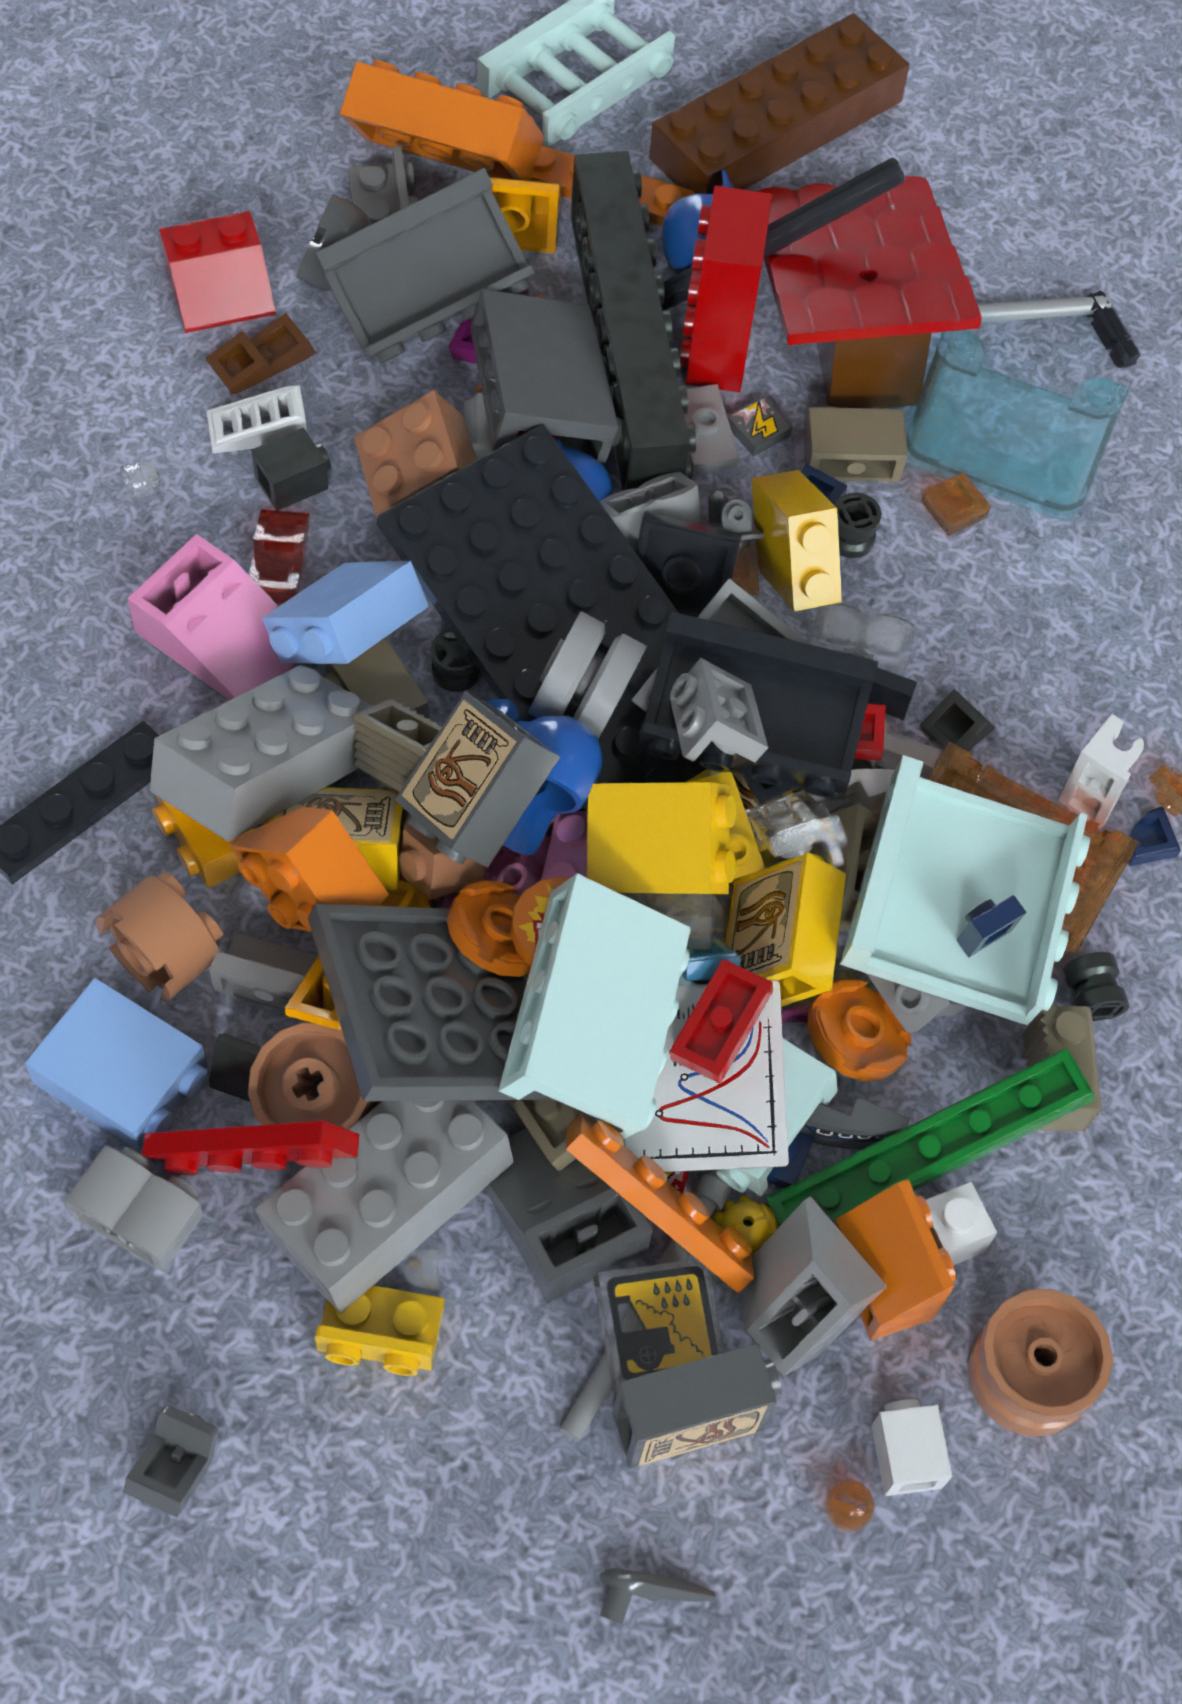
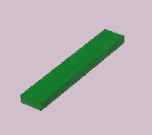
[766,1047,1095,1226]

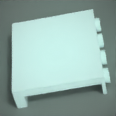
[840,755,1090,1025]

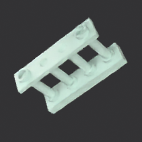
[477,0,675,147]

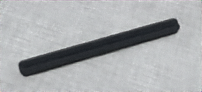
[661,158,905,311]

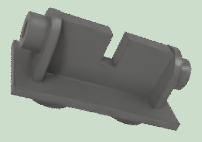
[702,488,764,548]

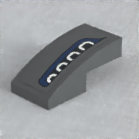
[799,1097,910,1150]

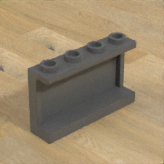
[315,168,536,364]
[470,289,622,463]

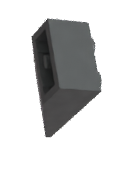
[485,1128,653,1304]

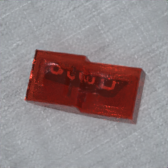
[249,509,310,604]

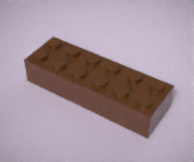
[649,13,910,194]

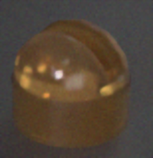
[825,1480,875,1532]

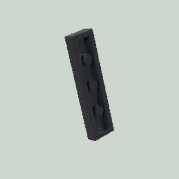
[0,721,159,885]

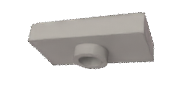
[684,384,740,474]

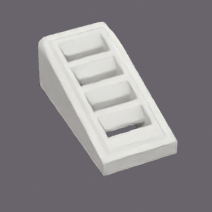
[206,385,307,453]

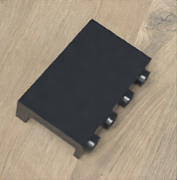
[640,611,879,798]

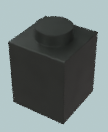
[251,427,331,511]

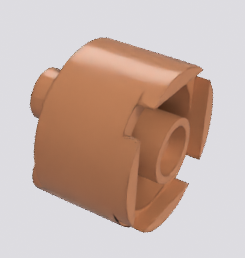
[95,871,223,1002]

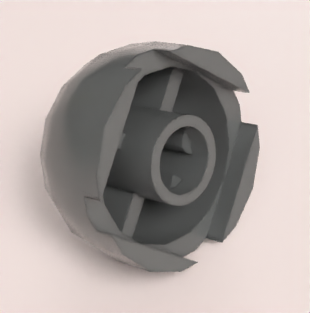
[296,194,372,291]

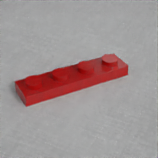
[142,1120,360,1176]

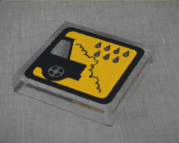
[593,1259,725,1393]

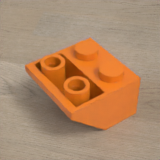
[229,807,389,932]
[834,1179,956,1340]

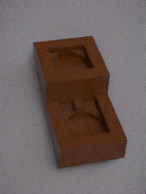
[205,313,316,395]

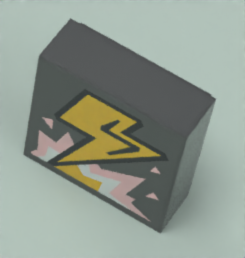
[727,395,792,457]

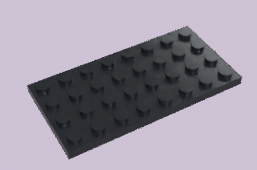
[376,424,707,811]

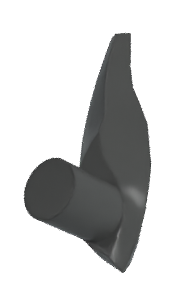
[600,1568,715,1624]

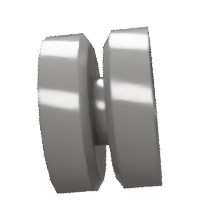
[528,611,647,739]

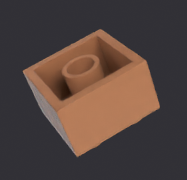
[354,390,477,516]

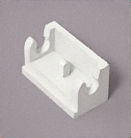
[1058,714,1144,829]

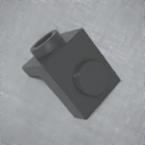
[123,1405,218,1518]

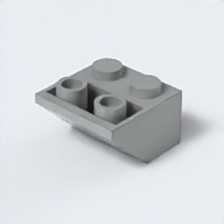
[742,1197,887,1376]

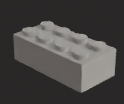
[150,664,372,842]
[255,1100,514,1314]

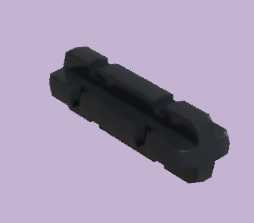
[1085,291,1141,368]

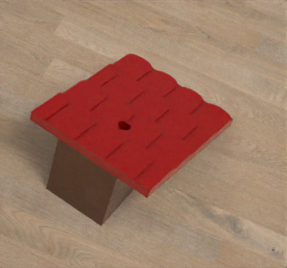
[756,176,982,409]

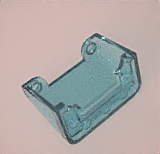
[906,330,1130,520]

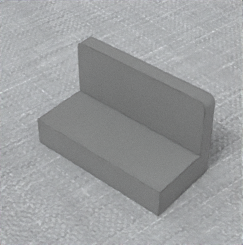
[209,933,318,1011]

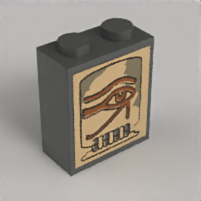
[395,691,560,867]
[612,1343,782,1469]

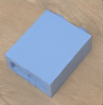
[262,561,429,664]
[25,978,208,1152]

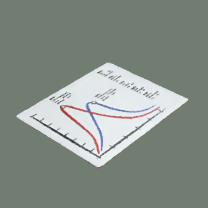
[625,980,789,1172]

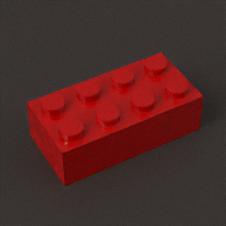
[680,186,772,393]

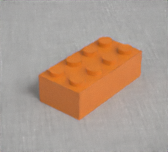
[340,60,545,180]

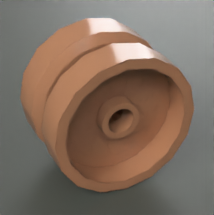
[248,1022,382,1130]
[967,1289,1113,1437]

